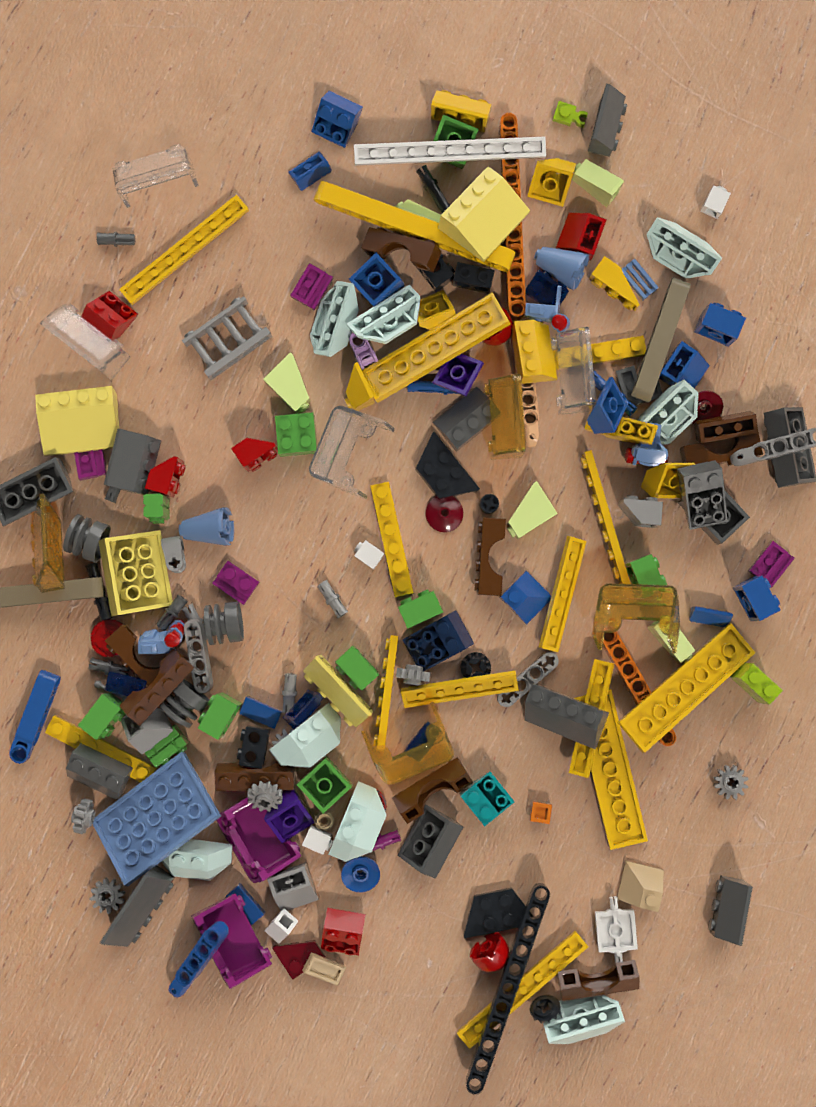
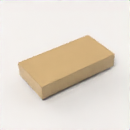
[303,953,346,986]

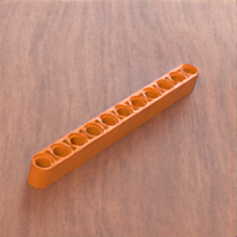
[499,113,526,321]

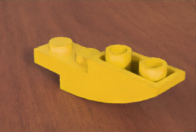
[584,411,658,445]

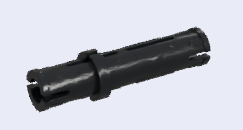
[416,165,450,214]
[85,563,113,621]

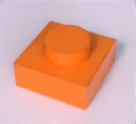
[530,801,552,824]

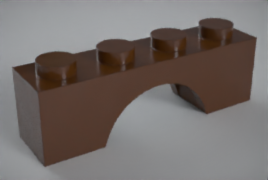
[361,227,442,273]
[680,432,763,466]
[474,517,506,596]
[105,623,160,687]
[119,648,194,726]
[392,757,473,824]
[215,762,295,791]
[558,960,640,1001]

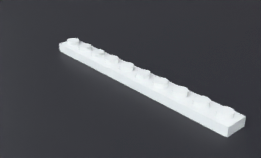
[354,137,546,166]

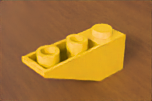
[589,256,640,311]

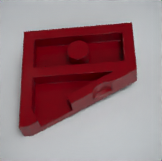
[272,940,326,980]

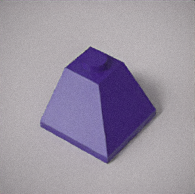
[433,354,484,396]
[264,789,314,843]

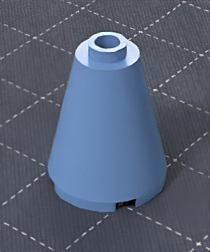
[534,247,589,290]
[179,507,234,546]

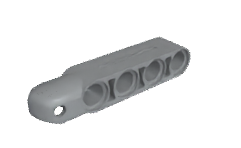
[730,428,816,466]

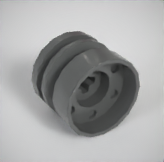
[63,514,111,563]
[203,601,244,645]
[159,679,209,728]

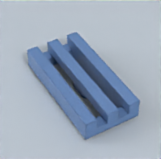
[622,259,659,300]

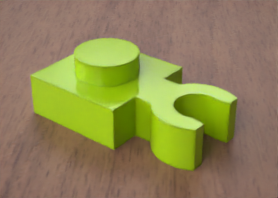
[552,101,588,128]

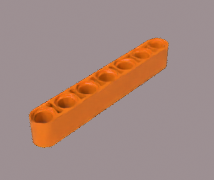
[598,627,676,746]

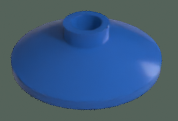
[341,856,380,892]

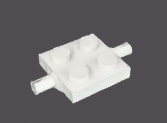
[595,896,638,963]

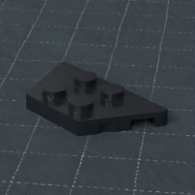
[415,432,480,499]
[463,887,534,938]

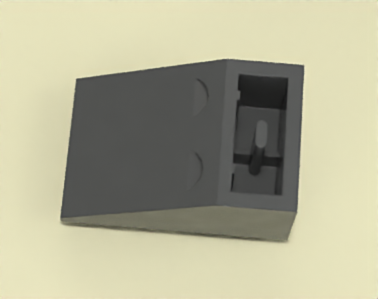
[677,460,728,530]

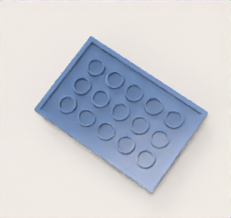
[93,752,221,886]

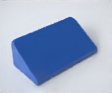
[288,152,332,191]
[689,606,733,628]
[239,696,282,729]
[225,883,265,925]

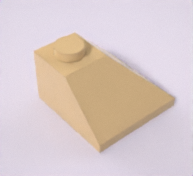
[617,860,664,912]

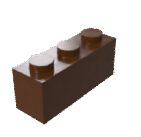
[694,411,758,443]

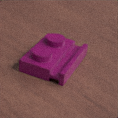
[290,263,333,311]
[74,449,107,481]
[748,541,795,588]
[212,561,260,605]

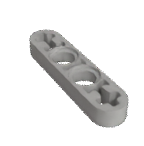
[184,618,213,693]
[497,652,559,707]

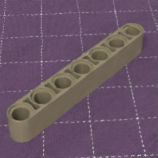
[631,277,691,403]
[0,577,104,608]

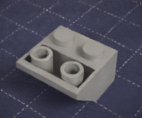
[618,496,663,528]
[120,708,173,754]
[267,862,319,911]

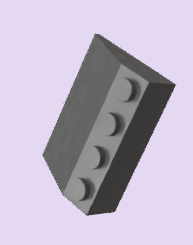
[99,865,175,947]

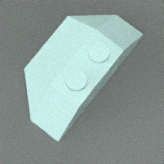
[646,217,722,279]
[310,281,359,357]
[347,285,421,344]
[638,379,698,445]
[269,703,341,768]
[328,781,387,862]
[161,839,233,881]
[543,995,625,1044]

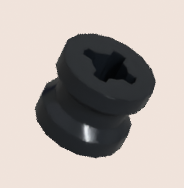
[479,494,499,514]

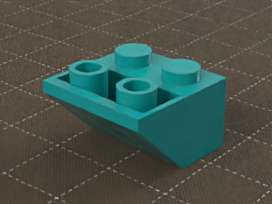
[459,771,515,827]

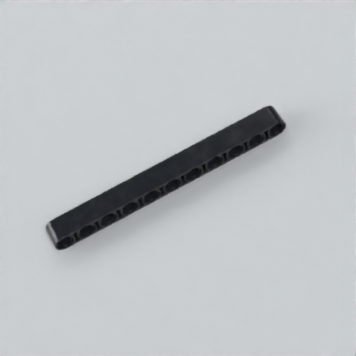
[466,883,550,1095]

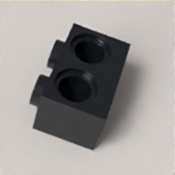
[453,262,495,294]
[237,725,271,769]

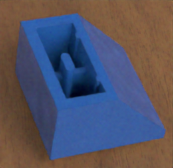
[311,91,363,148]
[659,341,710,389]

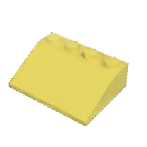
[438,167,530,262]
[35,386,119,456]
[99,530,173,616]
[303,655,373,727]

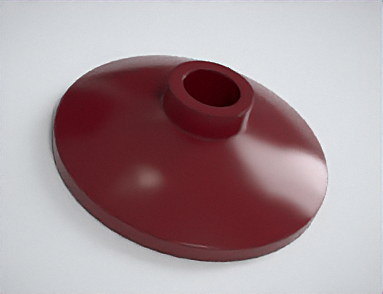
[692,391,724,424]
[426,496,464,533]

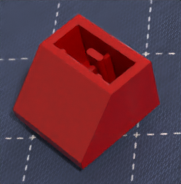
[556,212,607,261]
[80,291,138,344]
[231,438,278,472]
[145,456,186,498]
[321,908,366,956]

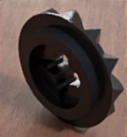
[460,652,491,678]
[530,995,561,1024]

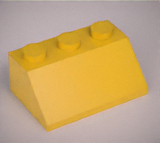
[431,90,491,132]
[511,320,558,384]

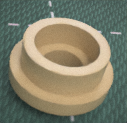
[314,811,334,831]

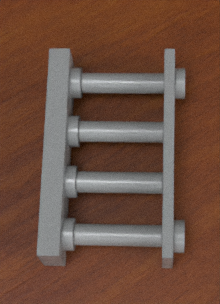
[182,296,272,380]

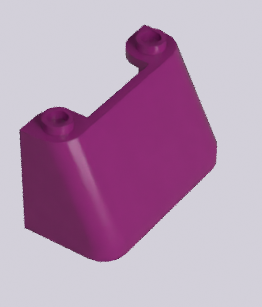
[216,797,301,883]
[191,893,273,989]

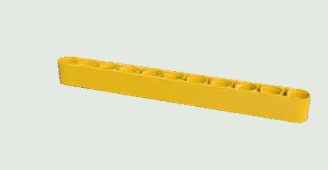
[313,181,516,272]

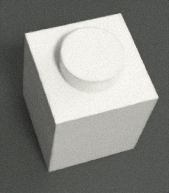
[700,186,731,219]
[354,540,385,570]
[302,825,333,855]
[265,909,298,943]

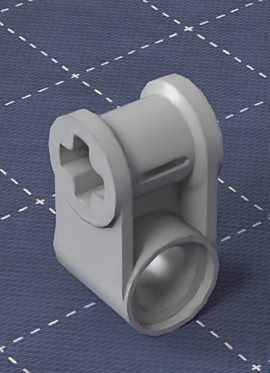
[161,535,186,573]

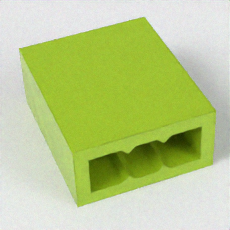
[730,663,783,705]

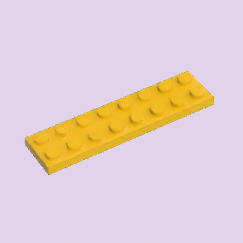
[362,292,510,403]
[618,623,755,753]
[574,689,648,850]

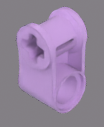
[349,333,378,370]

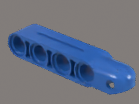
[9,670,61,764]
[168,921,229,998]

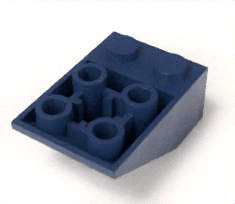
[402,610,475,671]

